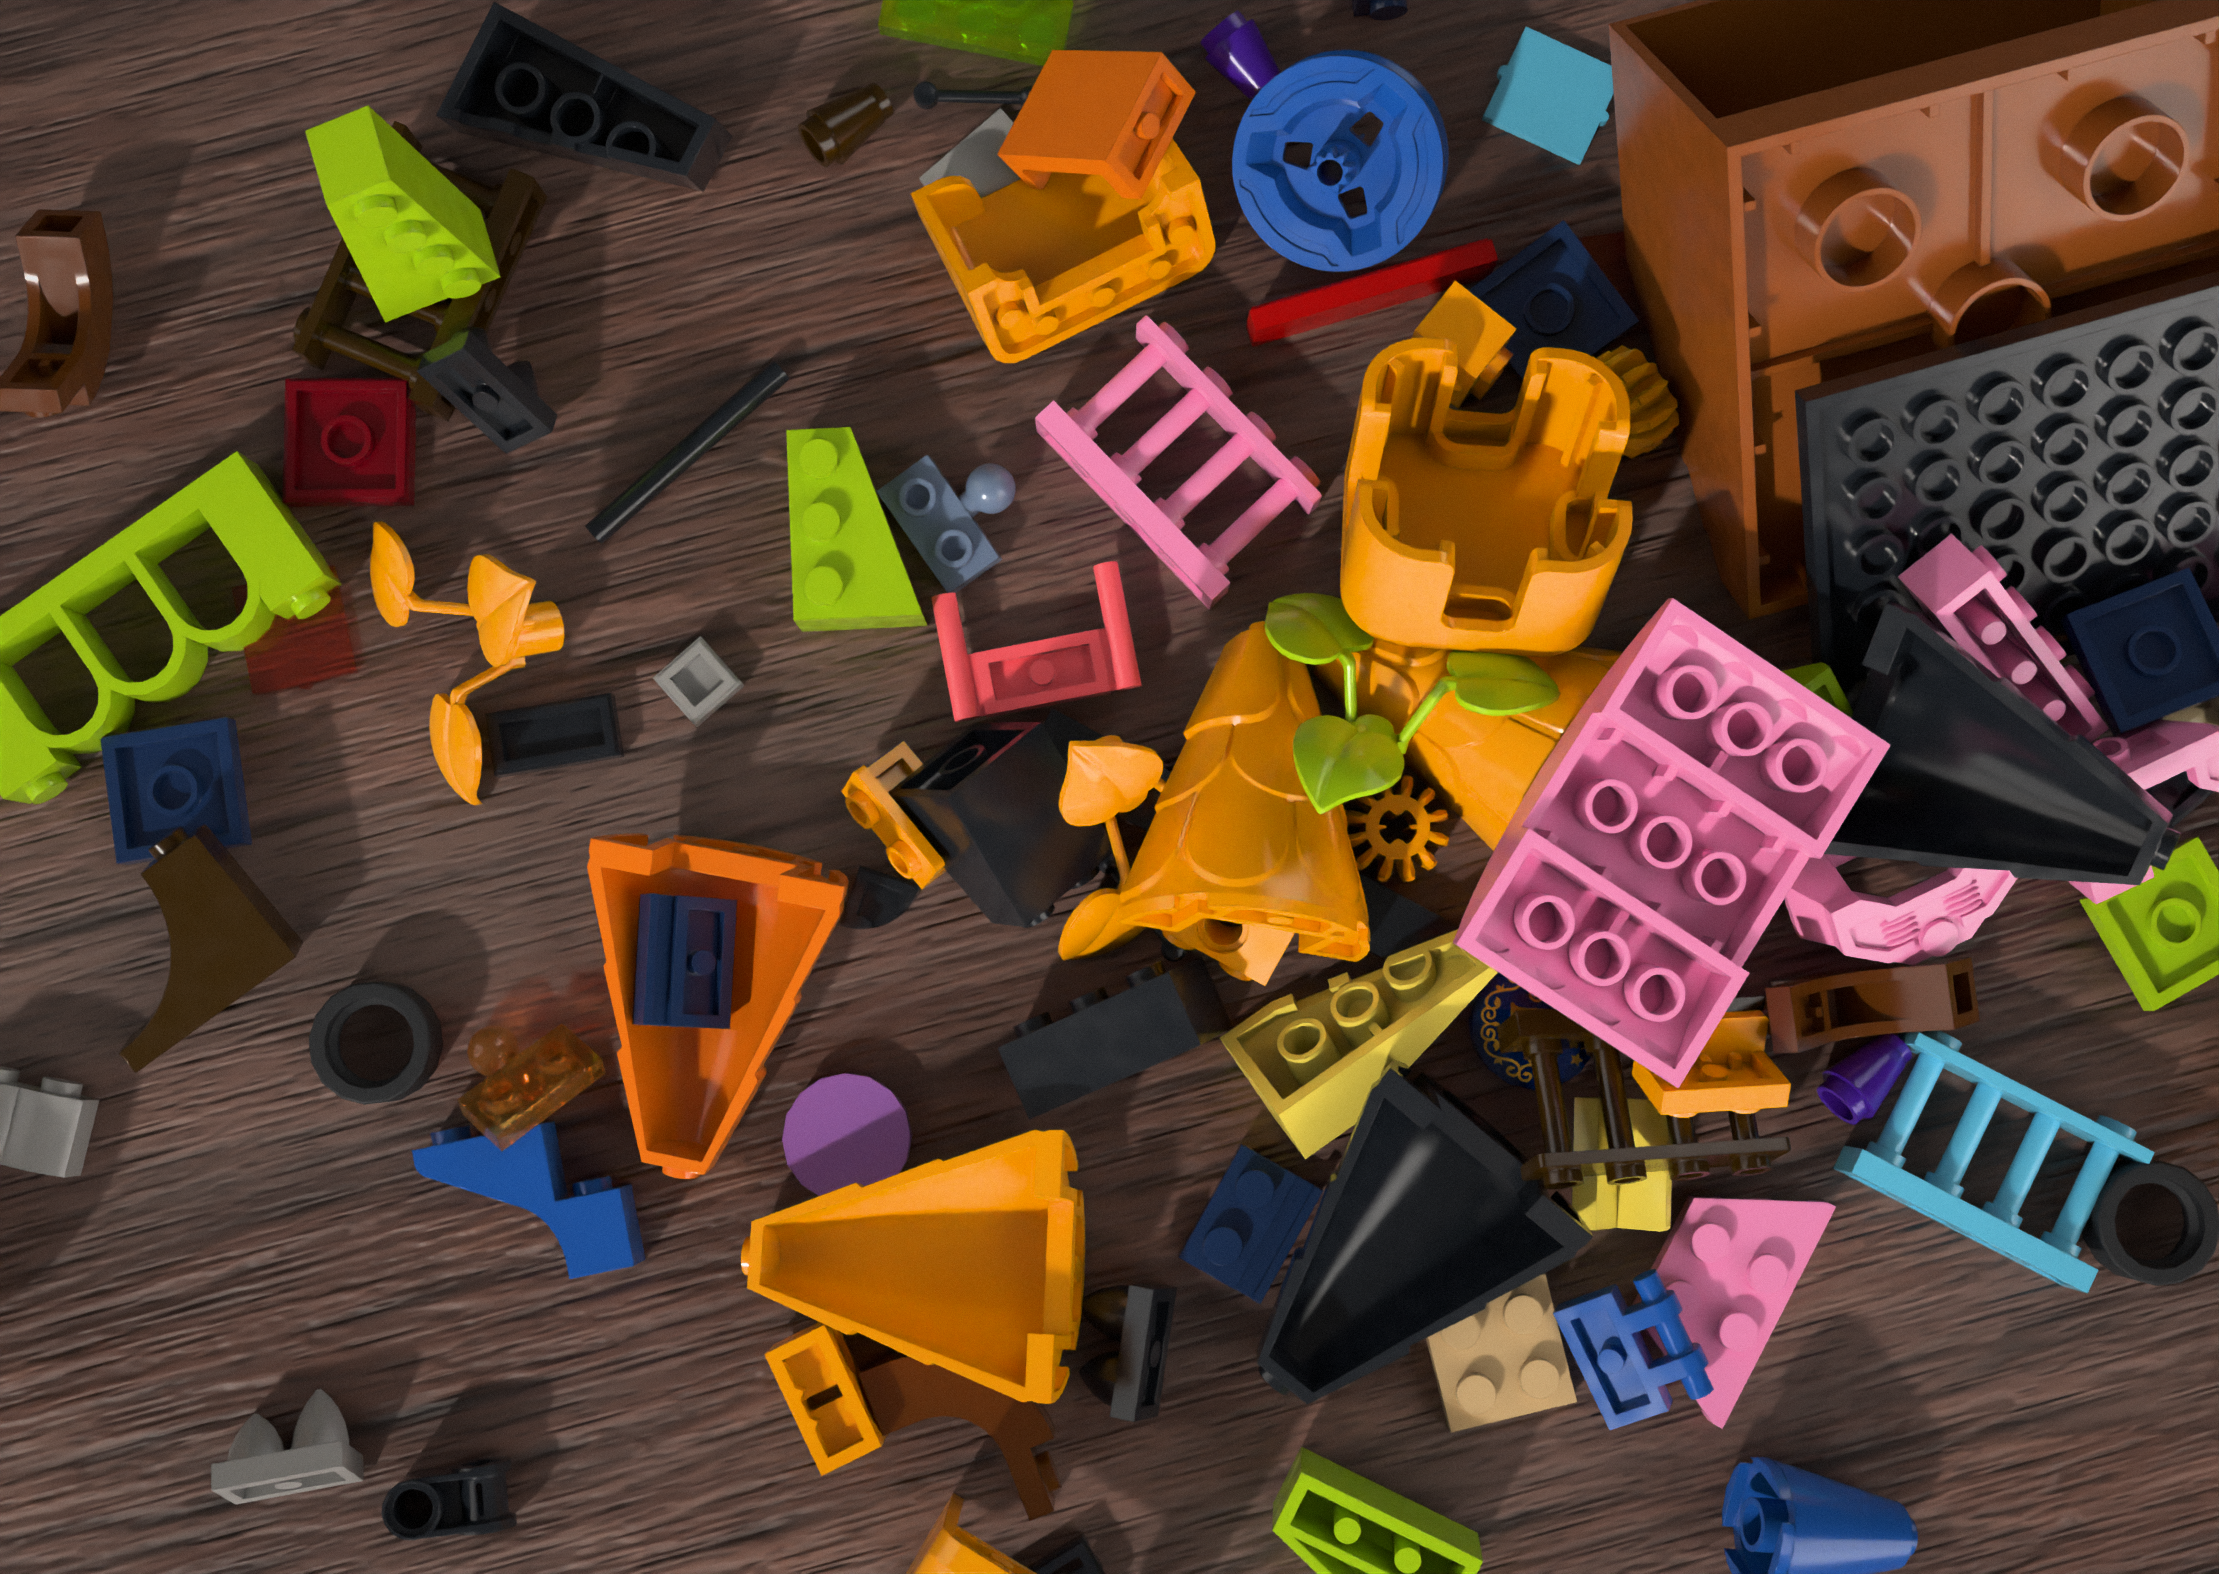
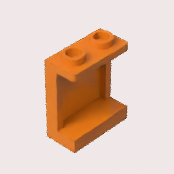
[997,50,1196,199]

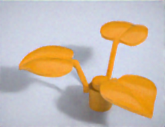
[370,521,564,805]
[1058,735,1166,961]

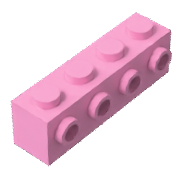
[1898,533,2109,743]

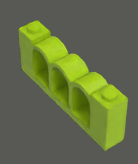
[0,451,342,805]

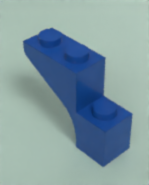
[412,1112,646,1279]

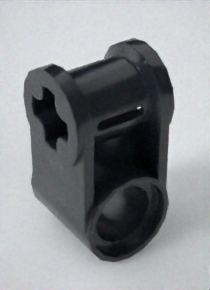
[381,1456,517,1540]

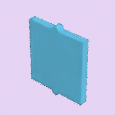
[1482,27,1614,165]

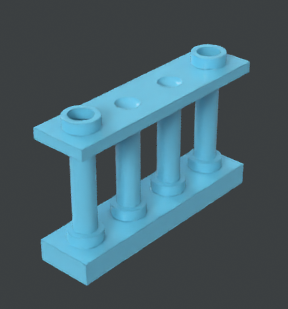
[1833,1030,2155,1293]

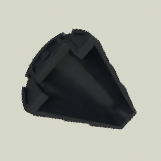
[1824,601,2181,885]
[1257,1061,1593,1404]

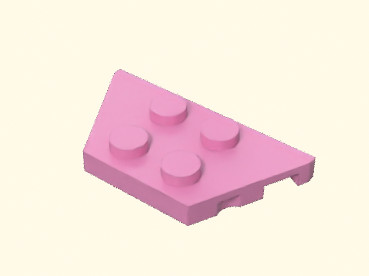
[1632,1196,1836,1429]

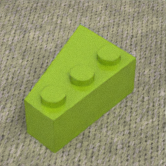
[786,427,928,632]
[1272,1447,1483,1574]

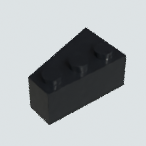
[998,957,1233,1120]

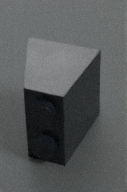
[888,722,1113,928]

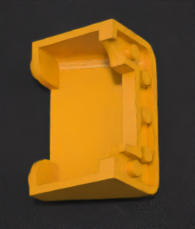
[910,138,1216,363]

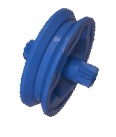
[1232,49,1449,272]

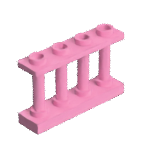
[1035,315,1322,610]

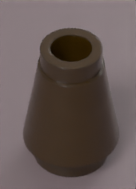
[798,83,894,168]

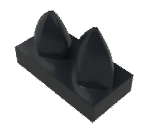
[417,327,557,454]
[1079,1282,1177,1422]

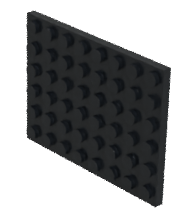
[1795,271,2219,712]

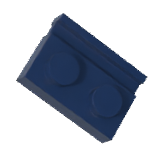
[632,893,737,1029]
[1178,1143,1323,1304]

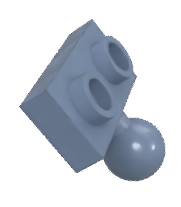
[877,455,1016,593]

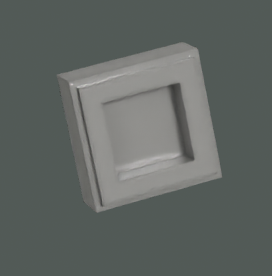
[653,636,745,727]

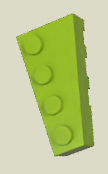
[305,105,501,323]

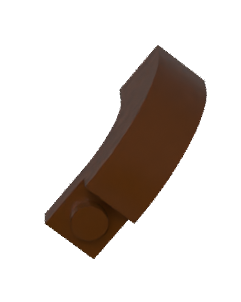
[0,209,113,418]
[1763,957,1980,1054]
[859,1352,1062,1521]

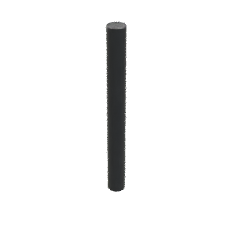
[585,360,790,545]

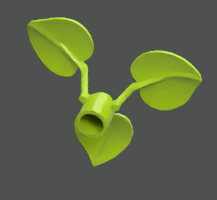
[1264,593,1561,814]

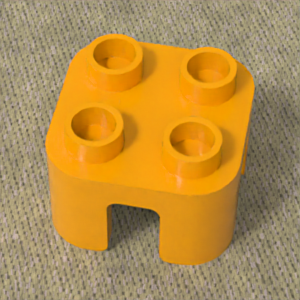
[1340,337,1633,657]

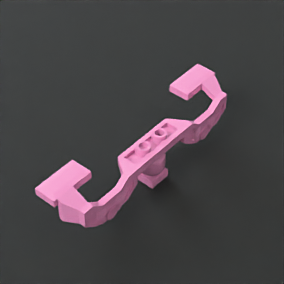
[1784,627,2219,965]

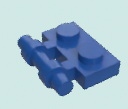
[1553,1269,1714,1430]

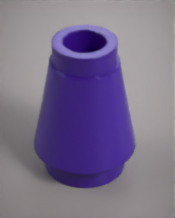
[1200,10,1281,100]
[1817,1033,1912,1125]

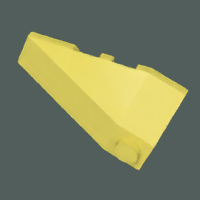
[1220,929,1498,1159]

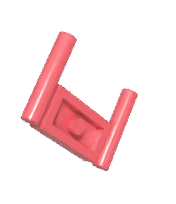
[931,561,1142,722]

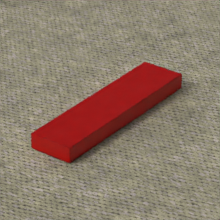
[1246,238,1498,347]

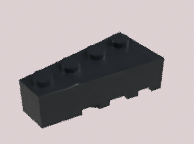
[436,2,732,192]

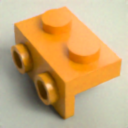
[841,741,946,889]
[1632,1010,1791,1118]

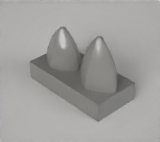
[211,1389,364,1504]

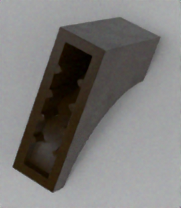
[118,823,303,1073]

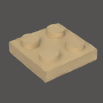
[1426,1274,1577,1433]

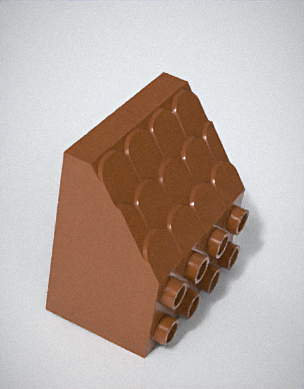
[1608,0,2219,619]

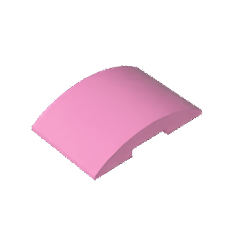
[1453,598,1891,1088]

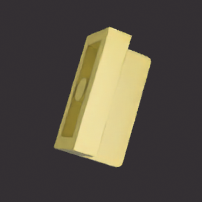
[1572,1097,1672,1232]

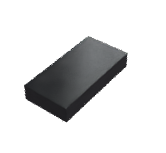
[485,693,624,778]

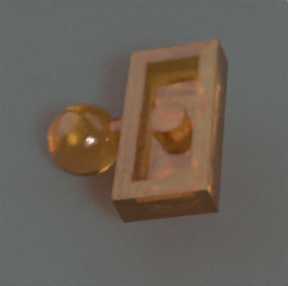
[457,1023,606,1151]

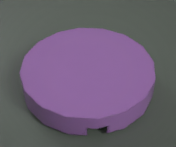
[782,1072,912,1196]

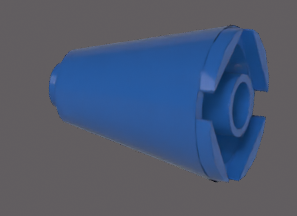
[1722,1457,1918,1574]

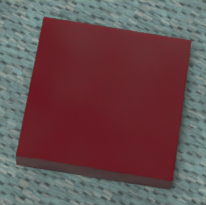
[282,378,416,507]

